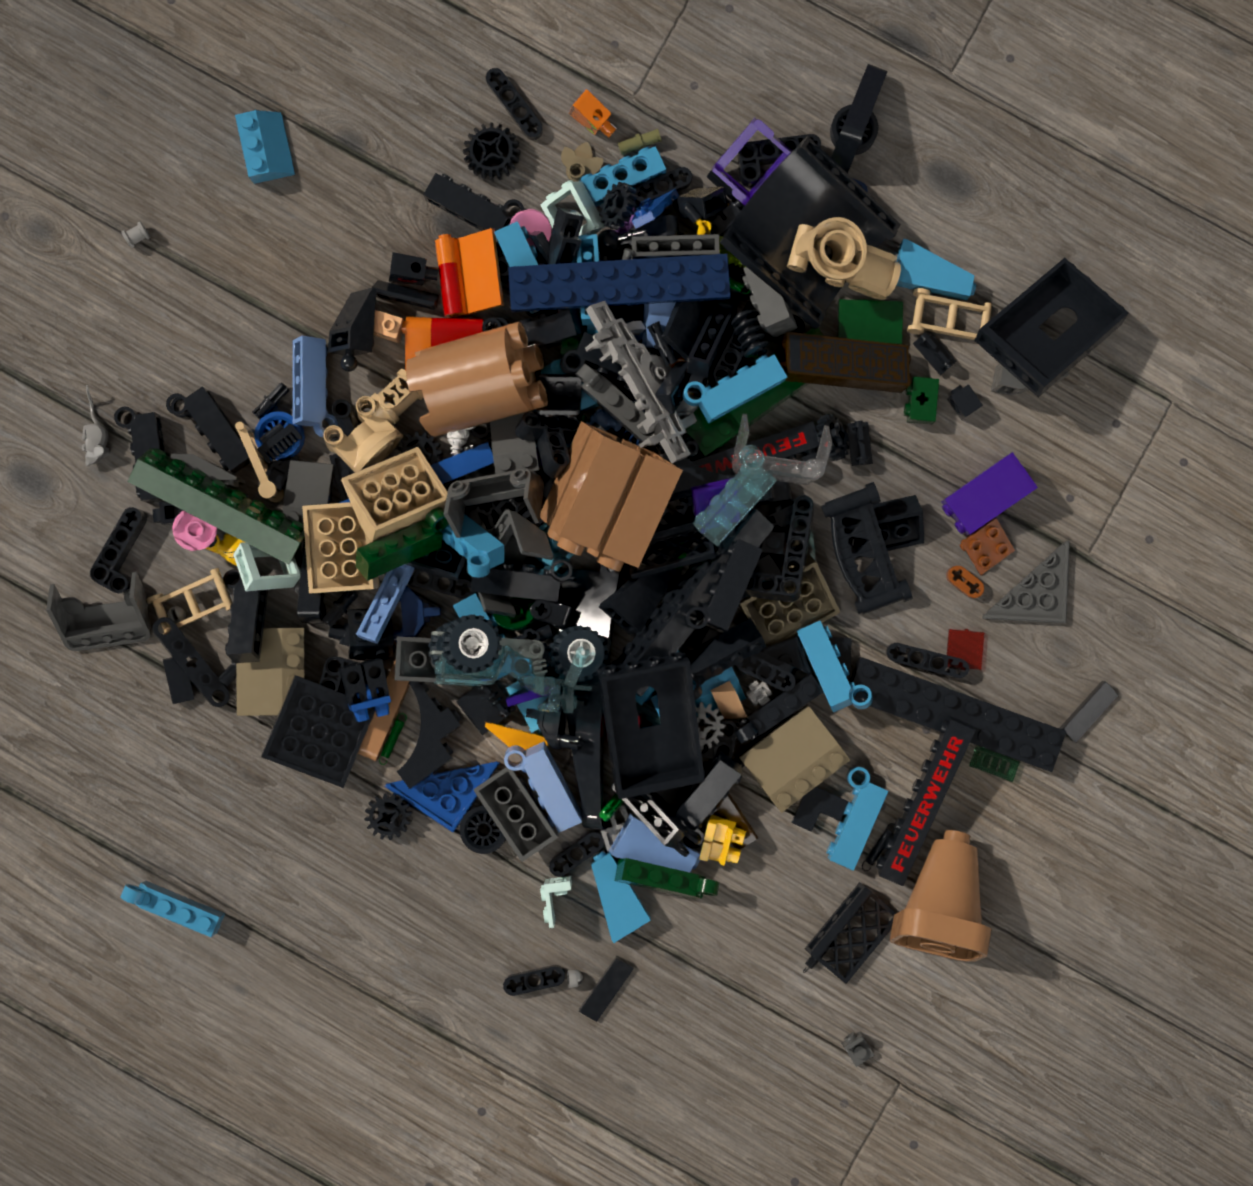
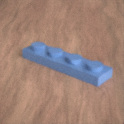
[356,564,415,644]

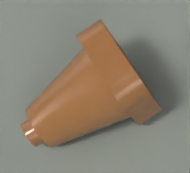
[889,830,992,962]

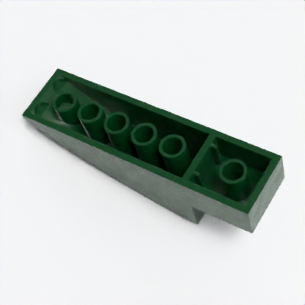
[685,328,824,458]

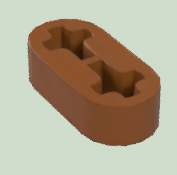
[946,566,984,598]

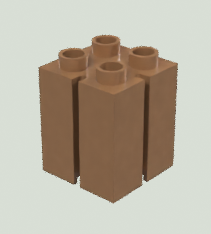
[540,421,683,572]

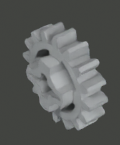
[695,702,725,750]

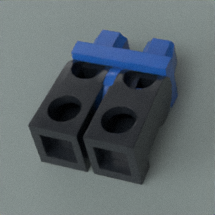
[338,658,391,722]

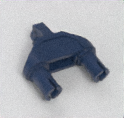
[393,586,441,643]

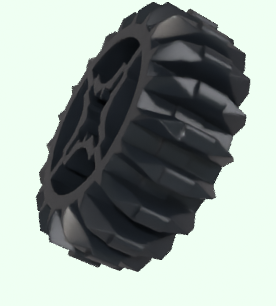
[463,122,521,181]

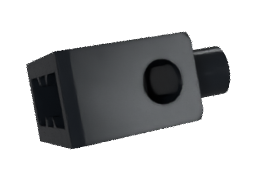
[389,252,438,286]

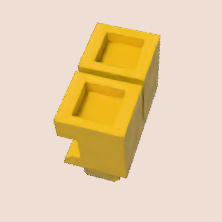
[699,815,746,866]

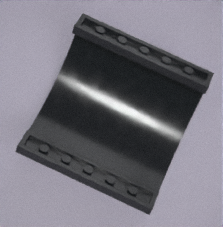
[720,136,901,329]

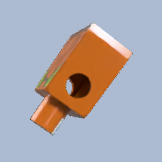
[569,89,617,138]

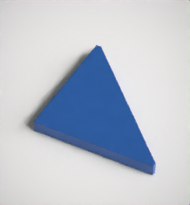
[384,761,500,832]

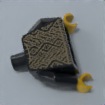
[673,186,730,235]

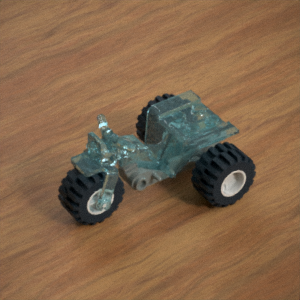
[428,614,608,713]

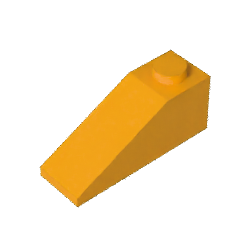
[485,722,548,758]

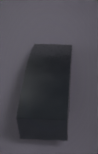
[549,207,584,264]

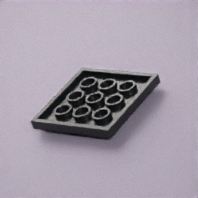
[261,675,375,788]

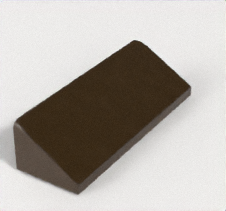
[713,794,758,849]

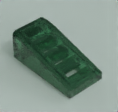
[969,747,1020,782]

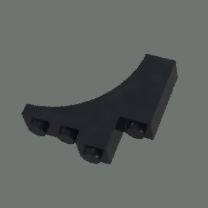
[656,443,754,505]
[397,681,462,790]

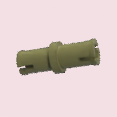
[618,128,662,156]

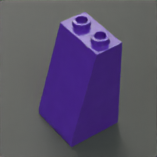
[941,452,1038,536]

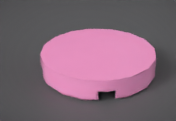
[509,209,551,248]
[172,511,217,551]

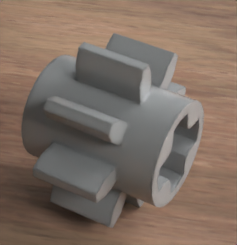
[746,680,772,707]

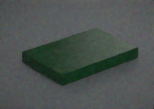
[837,299,903,345]

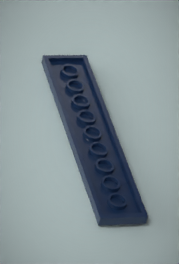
[508,254,730,312]

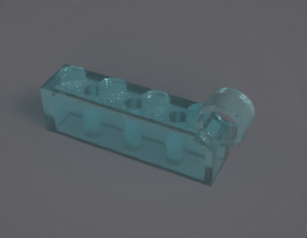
[693,445,777,546]

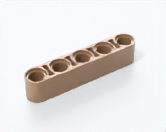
[358,659,410,761]

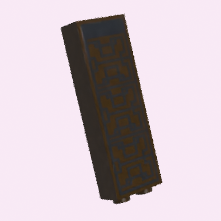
[780,332,912,393]

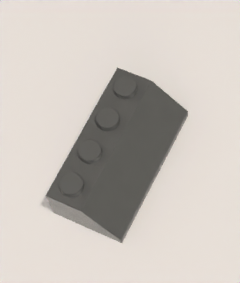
[473,767,559,862]

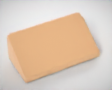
[710,681,747,719]

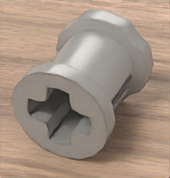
[122,221,151,248]

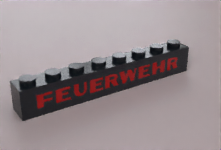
[669,421,821,502]
[876,716,976,886]

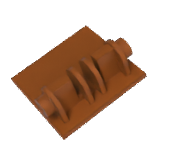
[959,517,1015,575]

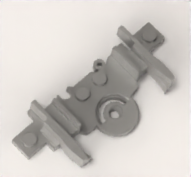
[585,301,697,463]

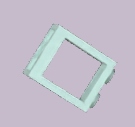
[540,180,606,236]
[233,542,301,591]

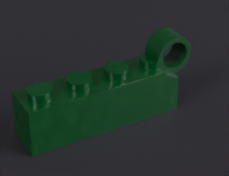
[355,507,449,581]
[614,858,720,899]

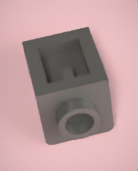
[841,1032,875,1067]

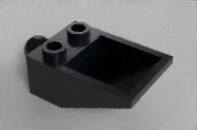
[328,287,377,372]

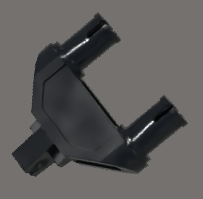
[526,686,589,751]

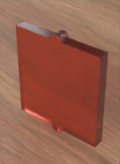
[946,629,985,670]

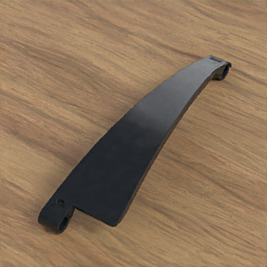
[559,562,630,830]

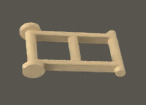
[907,288,993,345]
[235,422,284,502]
[146,568,233,635]

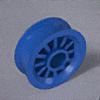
[254,412,305,460]

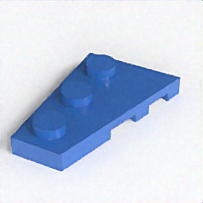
[632,189,679,229]

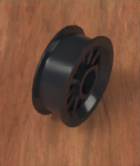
[830,104,879,155]
[460,805,506,854]

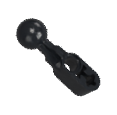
[597,215,679,257]

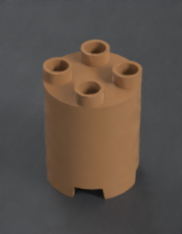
[406,321,548,437]

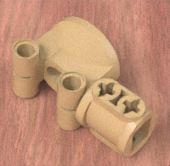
[787,217,901,300]
[323,369,424,473]

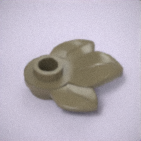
[561,142,603,182]

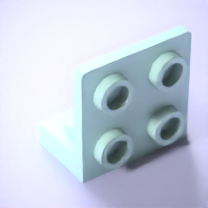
[540,876,572,928]

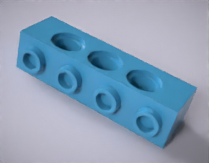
[580,146,666,207]

